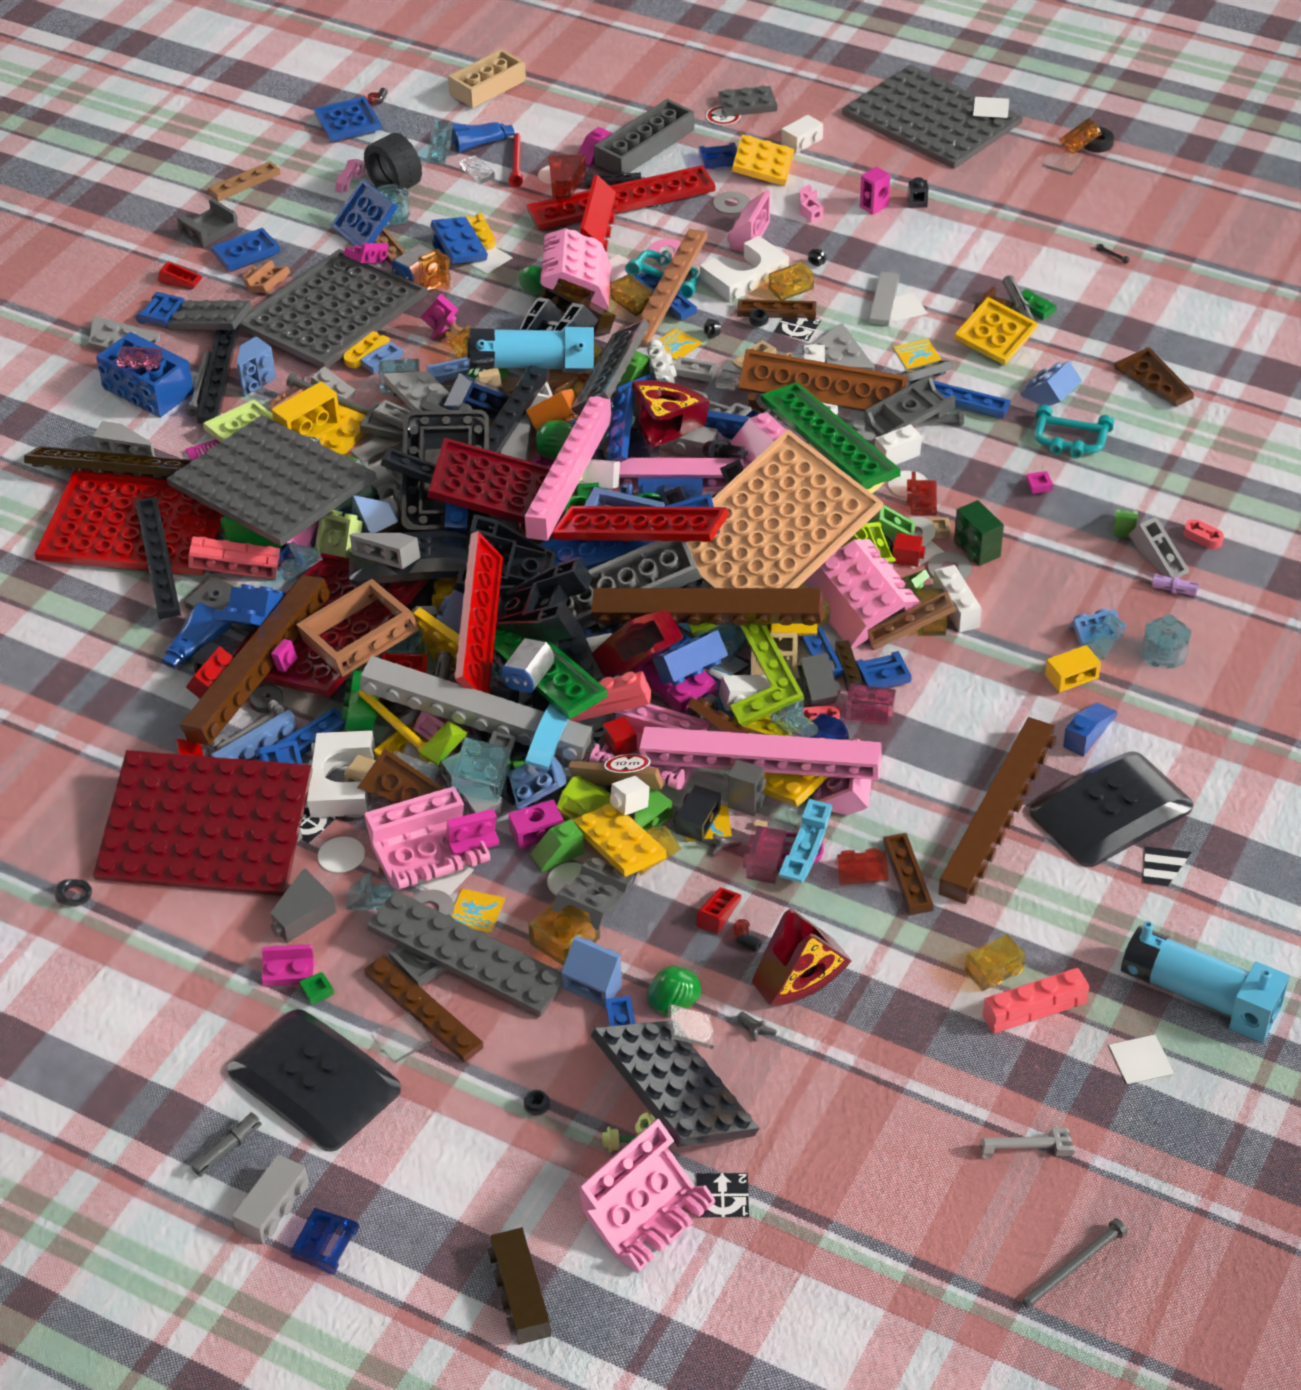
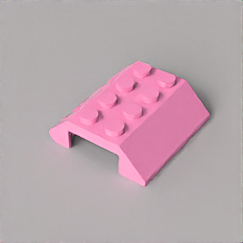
[540,228,611,310]
[801,539,921,649]
[589,704,711,790]
[364,786,490,890]
[579,1119,715,1273]

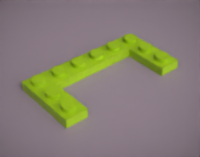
[686,587,804,726]

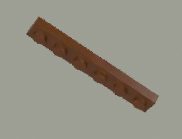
[364,955,484,1063]

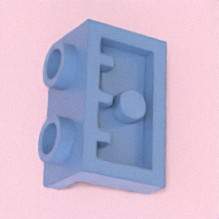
[1069,608,1124,647]

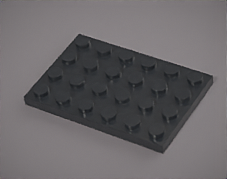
[591,1021,759,1147]

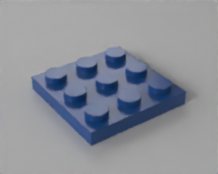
[314,96,382,142]
[331,178,398,247]

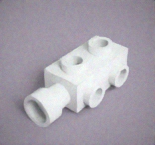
[646,340,677,383]

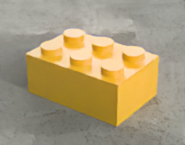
[271,381,341,440]

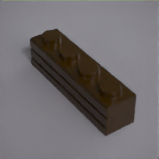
[834,640,862,691]

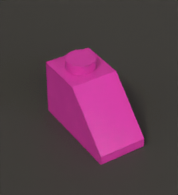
[575,127,612,168]

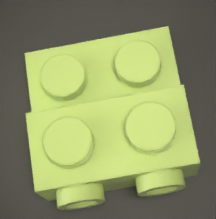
[314,510,363,558]

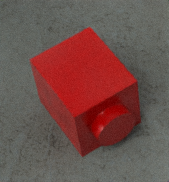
[893,533,926,567]
[603,716,637,757]

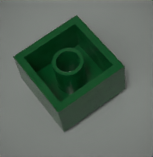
[954,500,1004,566]

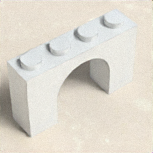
[700,236,789,303]
[305,731,376,818]

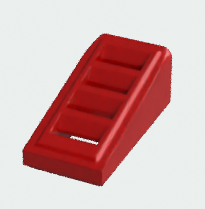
[158,261,203,289]
[696,887,742,934]

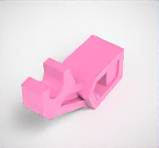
[335,159,366,193]
[799,185,823,223]

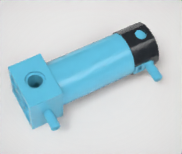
[467,327,594,374]
[1121,921,1290,1043]

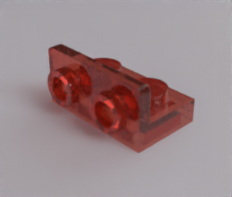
[906,471,937,516]
[835,848,889,885]

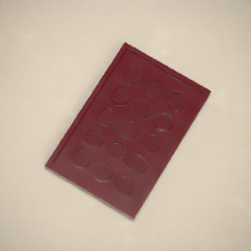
[427,438,558,529]

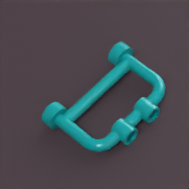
[625,250,700,299]
[1034,404,1115,458]

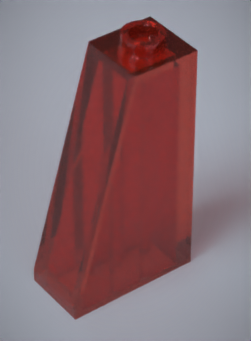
[548,154,586,199]

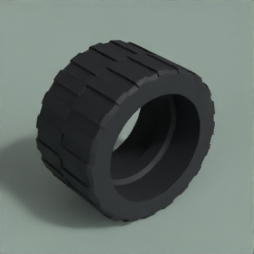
[364,133,422,196]

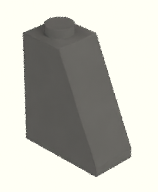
[270,868,336,943]

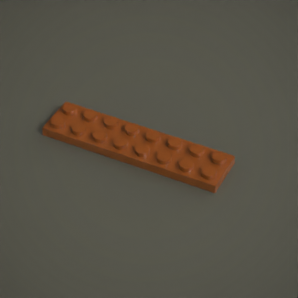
[738,349,907,412]

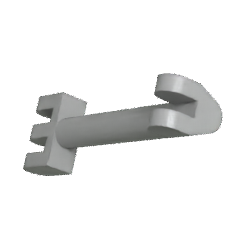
[211,700,284,751]
[979,1128,1075,1159]

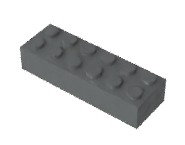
[594,99,694,174]

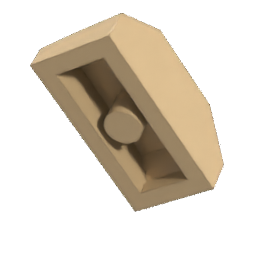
[477,367,502,389]

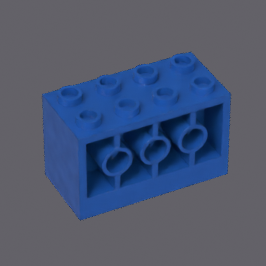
[96,332,194,418]

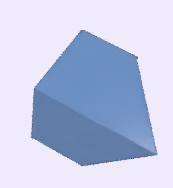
[352,495,398,533]

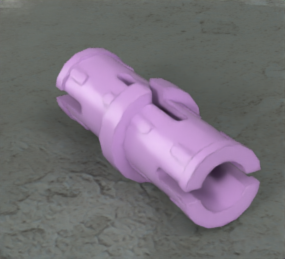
[1152,574,1199,597]

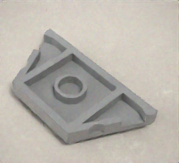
[89,316,160,352]
[814,323,875,371]
[383,371,449,411]

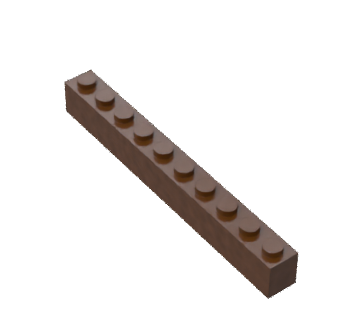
[180,575,331,746]
[591,588,823,626]
[938,717,1057,904]

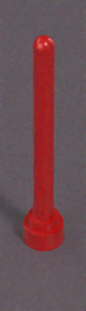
[508,133,523,187]

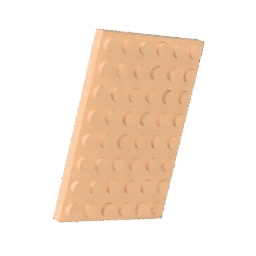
[687,429,883,588]

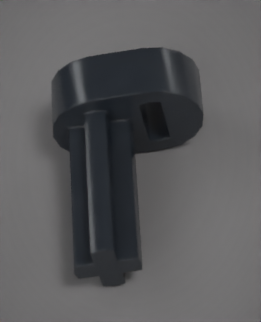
[703,440,748,459]

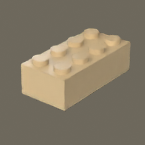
[448,49,526,108]

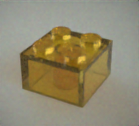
[528,901,600,966]

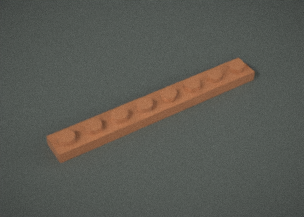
[637,229,707,346]

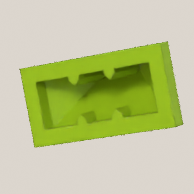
[419,720,467,766]

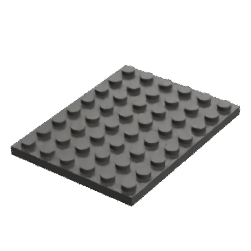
[842,65,1023,169]
[237,249,428,368]
[167,415,377,546]

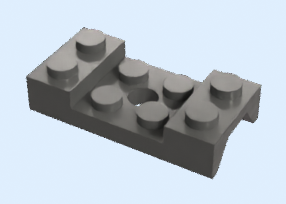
[864,375,956,436]
[552,857,635,930]

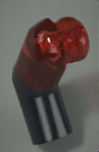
[365,88,388,105]
[733,919,762,951]

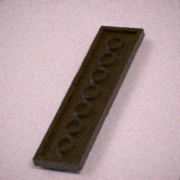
[24,446,192,478]

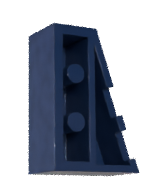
[443,373,511,418]

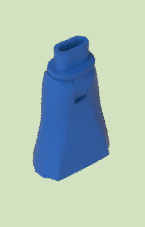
[450,122,515,154]
[161,602,232,669]

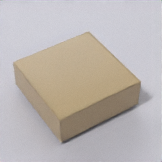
[927,518,951,538]

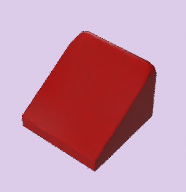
[175,739,204,756]

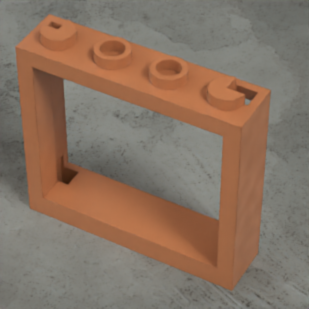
[296,579,419,677]

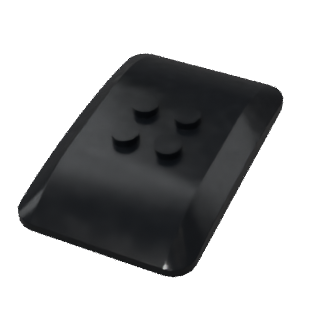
[401,410,489,531]
[349,530,469,585]
[1029,751,1193,867]
[227,1009,401,1152]

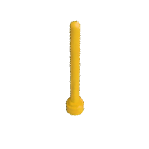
[358,690,431,764]

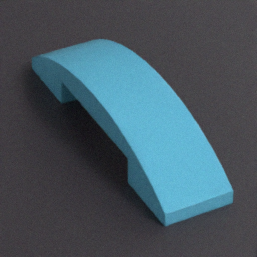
[525,703,571,770]
[779,799,832,883]

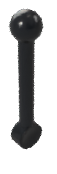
[1096,244,1130,263]

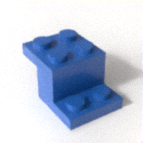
[213,584,285,628]

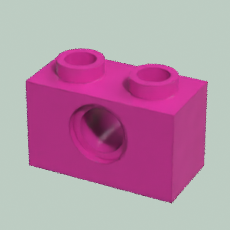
[860,166,890,215]
[508,800,564,849]

